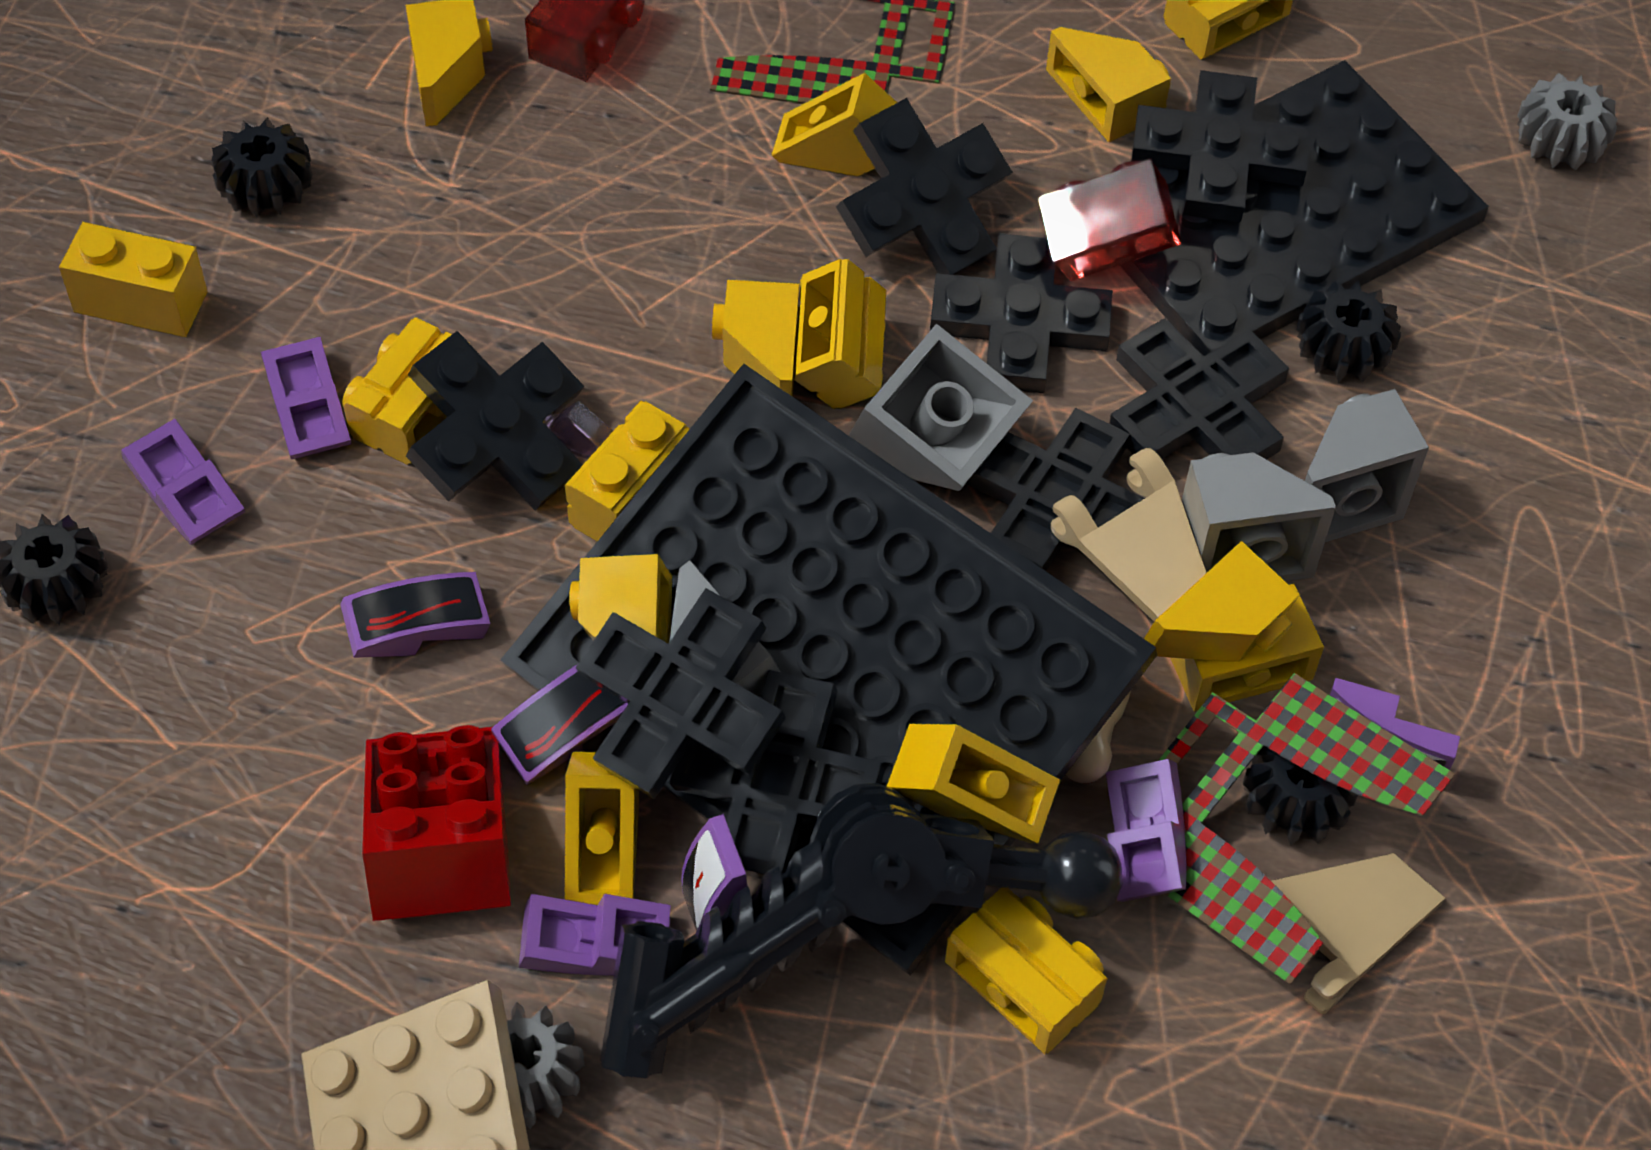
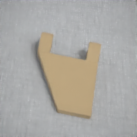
[1050,448,1206,621]
[1271,853,1445,1014]

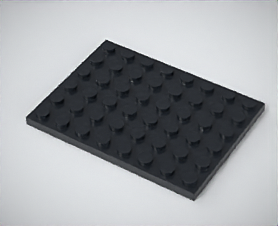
[500,364,1158,975]

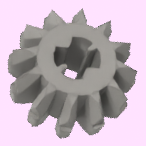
[1517,73,1618,171]
[507,1001,585,1129]

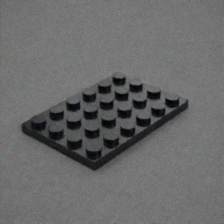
[1071,60,1489,356]

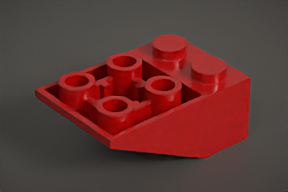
[362,725,511,921]

